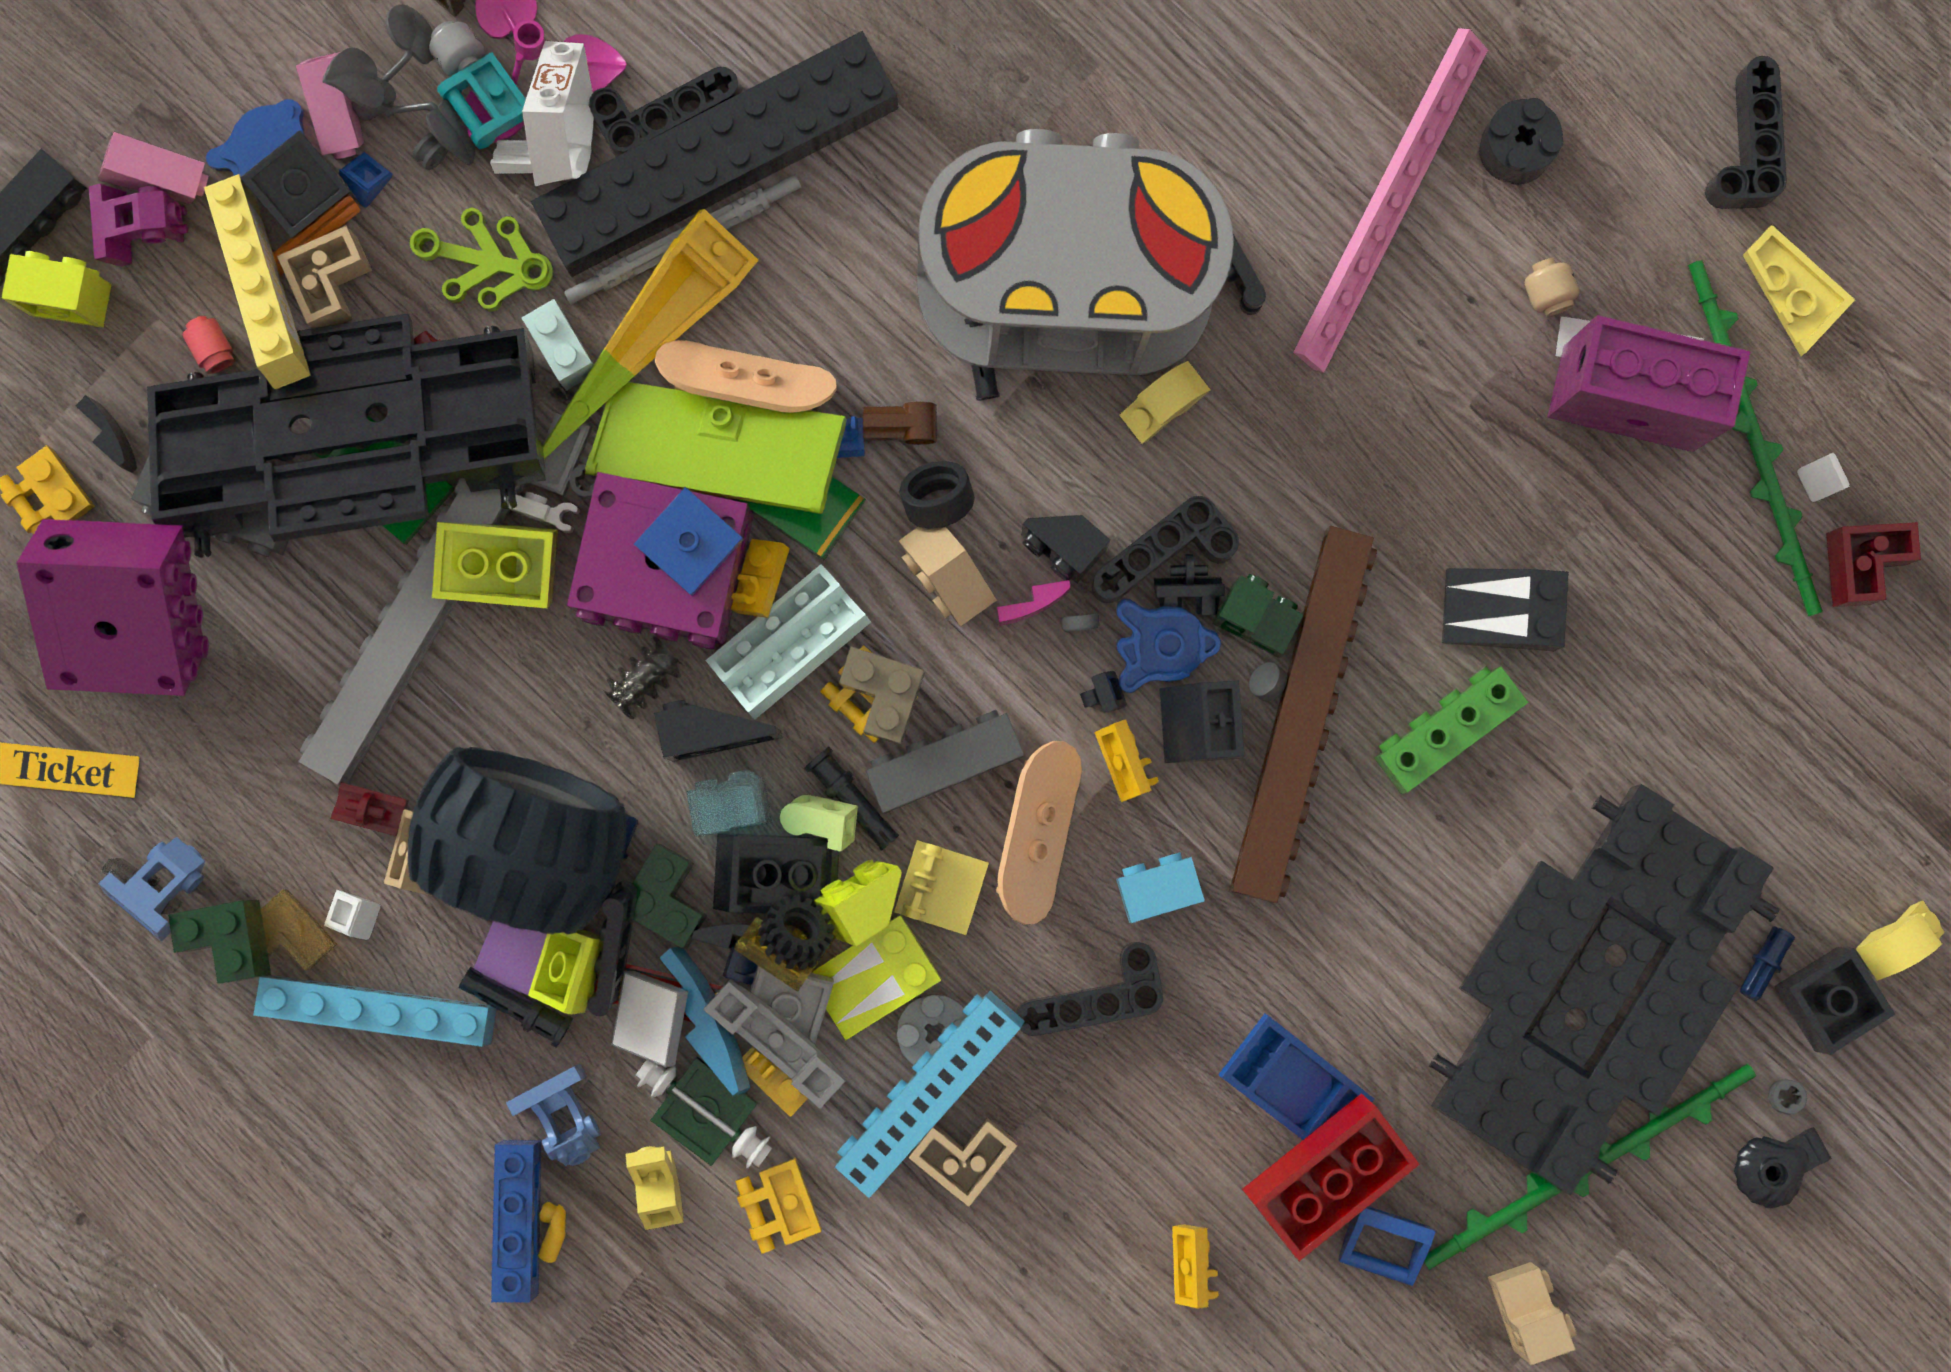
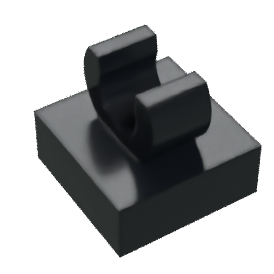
[1080,671,1127,713]

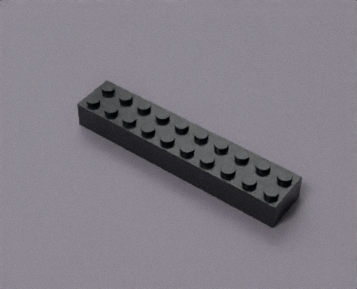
[530,31,899,277]

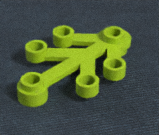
[410,208,554,312]

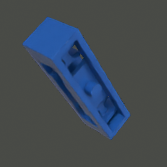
[491,1140,542,1303]

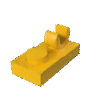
[731,539,790,618]
[1094,719,1159,802]
[742,1046,808,1117]
[1172,1224,1219,1309]

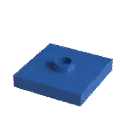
[634,487,744,596]

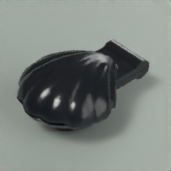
[1734,1127,1831,1208]

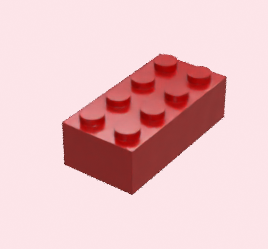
[1242,1093,1420,1262]

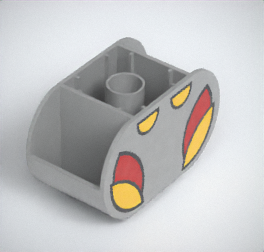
[917,129,1233,375]

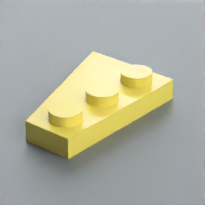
[1743,225,1855,356]

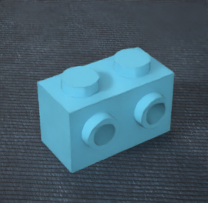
[1116,852,1205,923]

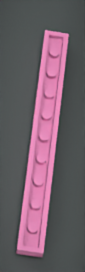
[1293,28,1488,372]

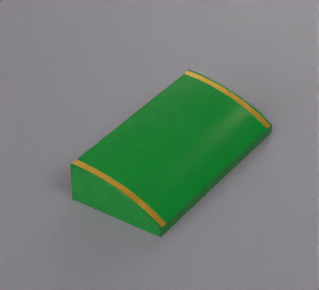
[731,477,866,561]

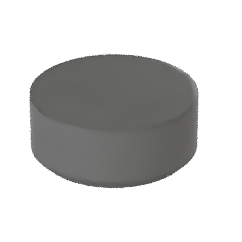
[1061,613,1100,632]
[1249,662,1287,702]

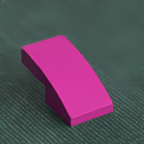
[997,580,1071,626]

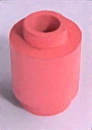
[182,316,235,374]

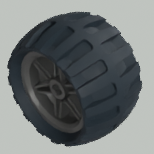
[408,747,626,934]

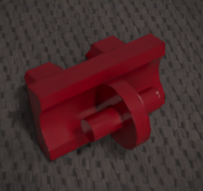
[330,782,409,837]

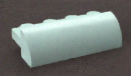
[705,564,871,720]

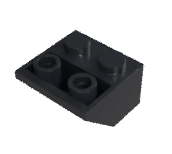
[1021,515,1111,583]
[1159,680,1244,764]

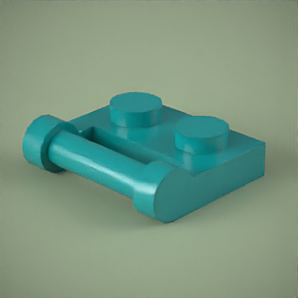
[437,52,526,149]

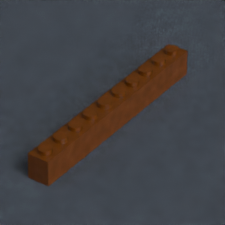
[1229,525,1377,903]

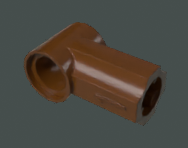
[863,402,937,445]

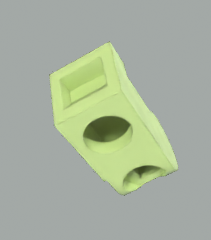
[780,795,858,852]

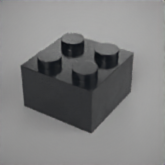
[240,130,350,238]
[1774,947,1896,1055]

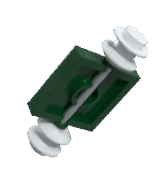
[636,1057,772,1169]

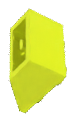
[814,859,902,947]

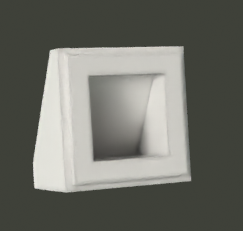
[1797,453,1850,502]
[324,890,380,940]

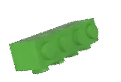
[1374,666,1529,794]

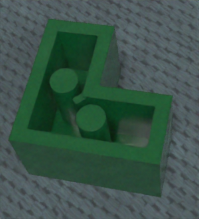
[1212,574,1304,658]
[632,844,707,949]
[168,900,271,984]

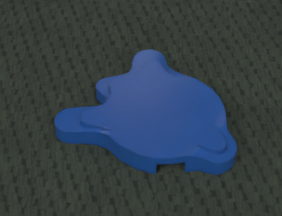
[206,99,305,188]
[1116,599,1221,693]

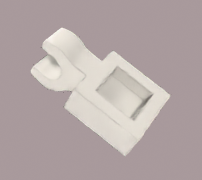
[509,491,580,533]

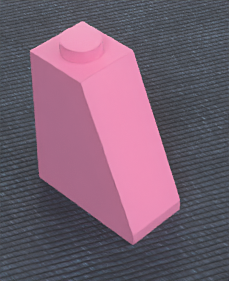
[296,52,364,159]
[98,132,209,204]

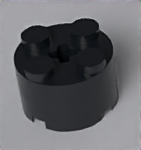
[1479,98,1563,185]

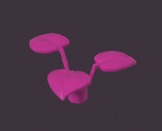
[466,0,626,143]

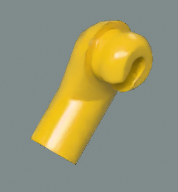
[538,1202,566,1263]

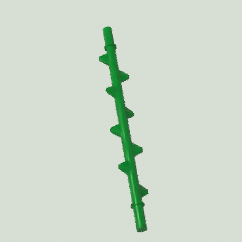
[1688,260,1823,617]
[1424,1064,1756,1270]

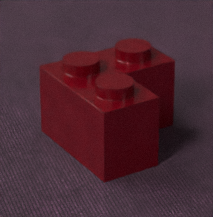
[1826,522,1921,607]

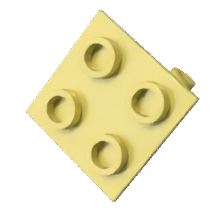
[894,840,989,935]

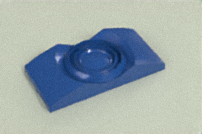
[1218,1013,1374,1140]

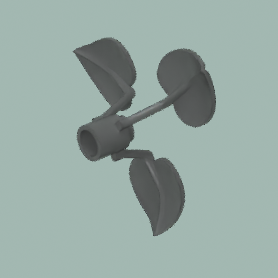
[323,5,475,166]

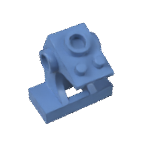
[98,837,205,942]
[506,1063,601,1166]

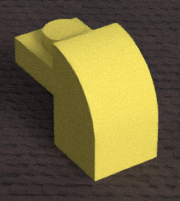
[1119,361,1211,444]
[1856,901,1945,981]
[626,1146,684,1230]

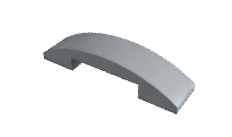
[703,980,846,1108]

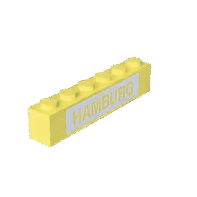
[204,174,311,389]

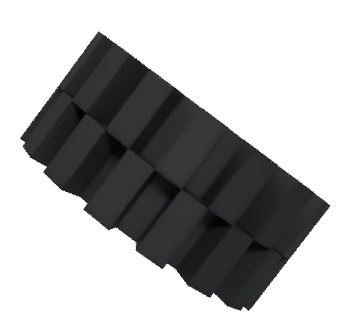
[758,895,834,970]

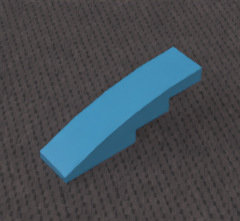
[660,947,751,1096]

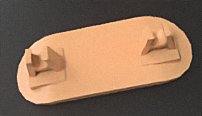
[655,340,837,413]
[996,741,1082,925]

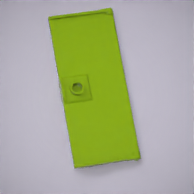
[585,382,847,514]

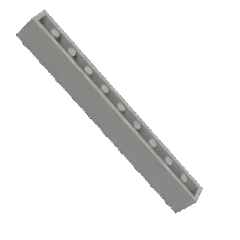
[299,478,526,785]

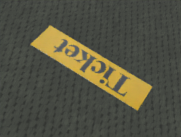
[0,742,140,798]

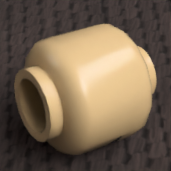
[1524,258,1580,317]

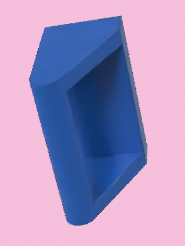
[1338,1206,1436,1286]

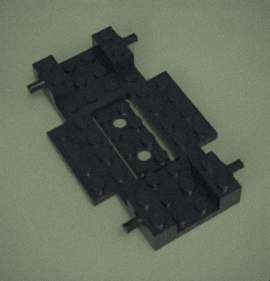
[147,313,546,558]
[1429,784,1780,1195]

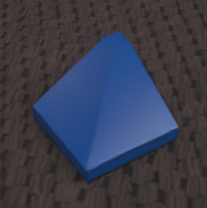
[339,152,393,208]

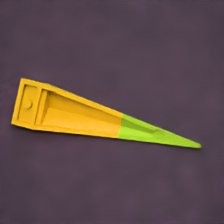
[542,209,758,459]

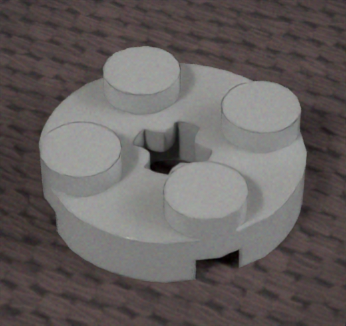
[896,995,967,1065]

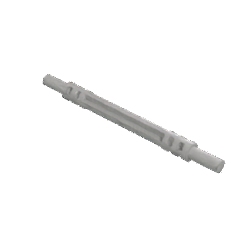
[564,174,802,305]

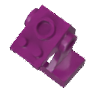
[89,183,188,267]

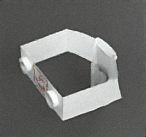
[490,41,594,186]

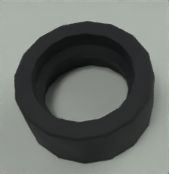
[899,461,975,529]

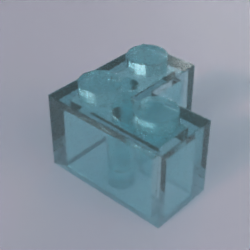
[686,770,772,837]

